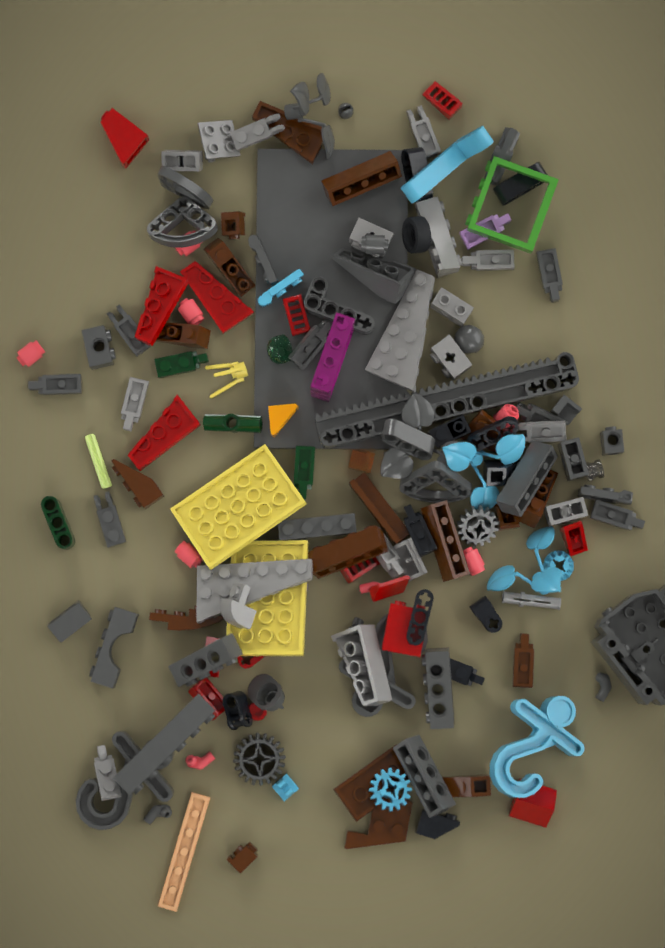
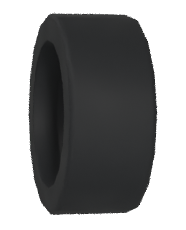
[402,216,431,254]

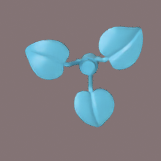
[442,434,525,510]
[487,526,562,595]

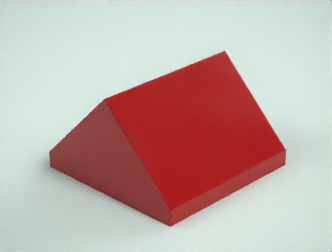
[508,778,557,828]

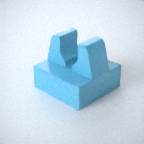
[272,773,299,801]

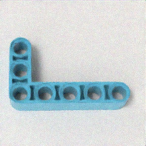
[400,126,494,204]

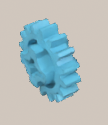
[369,768,412,812]

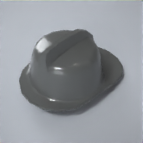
[248,674,285,711]

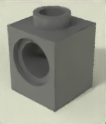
[600,426,624,456]

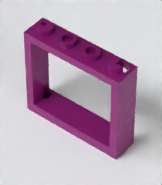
[310,312,355,402]

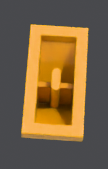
[268,404,299,437]

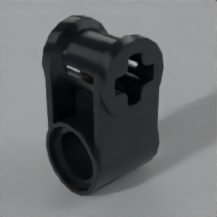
[469,596,503,633]
[222,691,253,730]

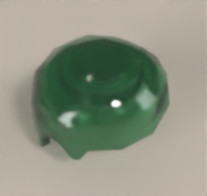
[267,334,293,365]

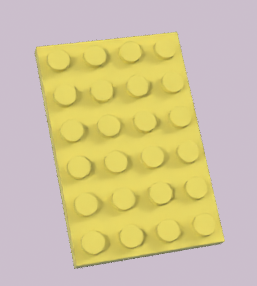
[170,444,307,570]
[226,540,309,656]

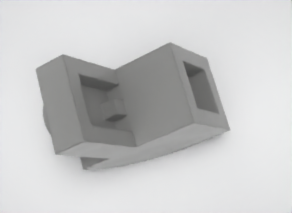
[220,583,256,629]

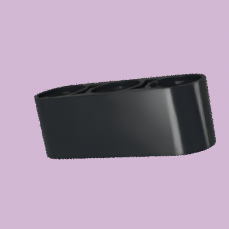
[401,147,433,203]
[493,162,547,206]

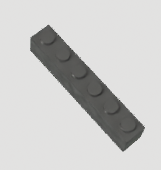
[113,694,216,795]

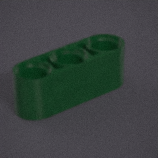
[41,496,75,550]

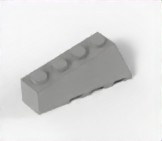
[415,196,462,278]
[331,624,392,706]

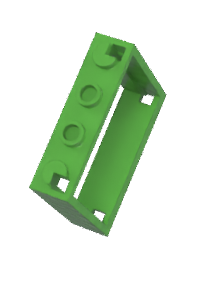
[465,156,559,254]

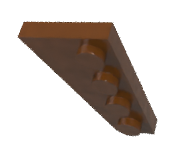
[252,101,323,165]

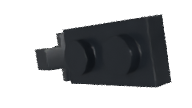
[404,504,438,557]
[431,658,485,686]

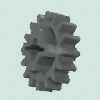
[457,505,499,547]

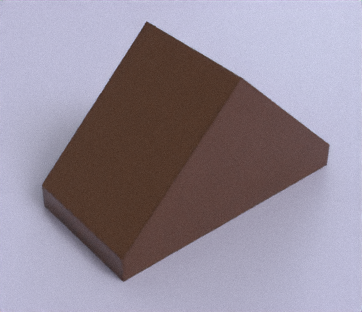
[494,503,520,531]

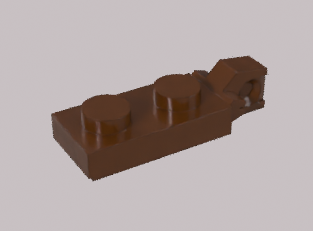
[512,633,534,688]

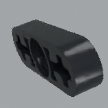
[467,416,519,452]
[406,589,434,645]

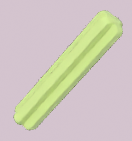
[85,434,112,489]

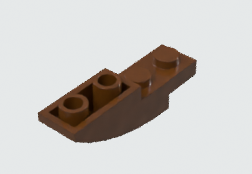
[149,606,224,631]

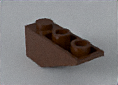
[203,238,256,297]
[156,322,211,349]
[111,459,164,509]
[518,470,558,528]
[442,774,491,797]

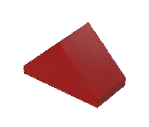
[559,521,588,556]

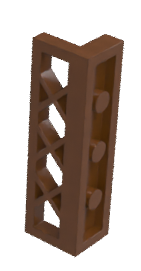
[349,473,409,545]

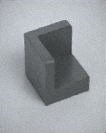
[550,395,582,425]

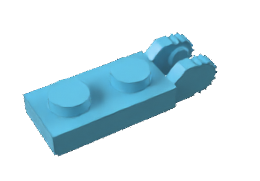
[258,269,304,307]

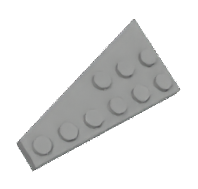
[365,269,435,392]
[196,559,313,624]

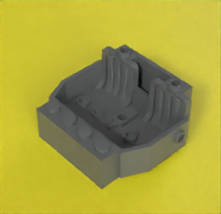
[591,585,665,706]

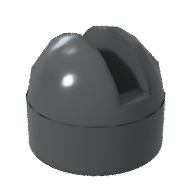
[338,103,353,119]

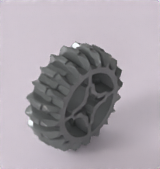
[233,732,286,786]

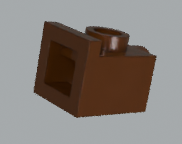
[221,211,245,240]
[227,842,258,874]

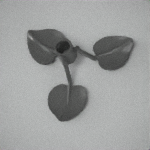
[284,73,335,160]
[380,393,470,479]

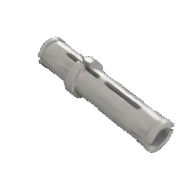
[502,591,561,610]

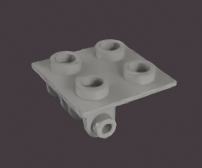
[198,120,241,162]

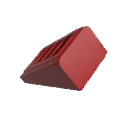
[422,81,463,120]
[282,294,310,336]
[340,557,380,584]

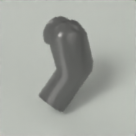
[595,672,612,702]
[143,804,172,825]

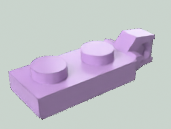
[459,213,511,250]

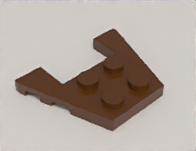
[344,794,413,849]

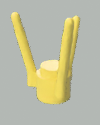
[205,361,248,399]

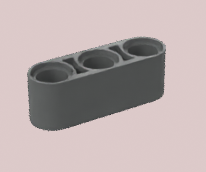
[381,419,435,460]

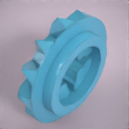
[543,550,574,581]

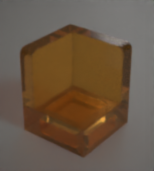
[348,450,375,474]

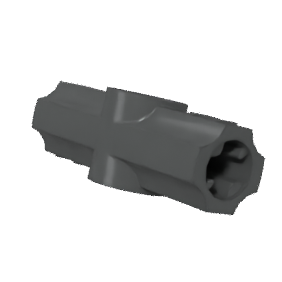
[484,127,520,185]

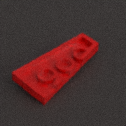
[180,261,254,334]
[135,266,189,347]
[128,395,201,471]

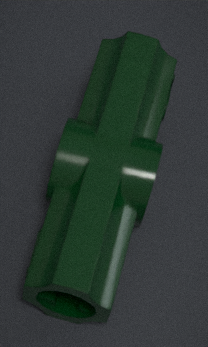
[203,414,263,433]

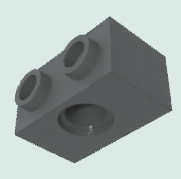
[82,325,116,370]
[557,437,589,481]

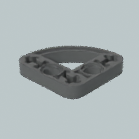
[157,166,214,210]
[147,197,218,248]
[399,461,472,503]

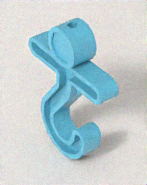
[490,696,585,798]

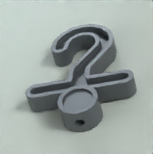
[339,614,428,717]
[76,731,175,830]

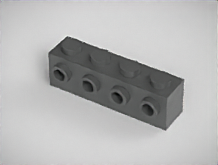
[496,441,558,517]

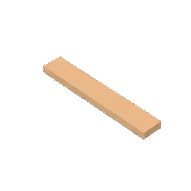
[158,792,211,912]

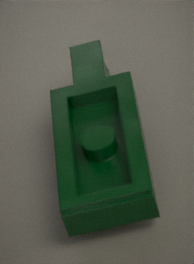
[154,351,209,378]
[294,445,315,499]

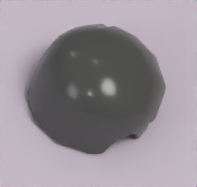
[454,325,484,354]

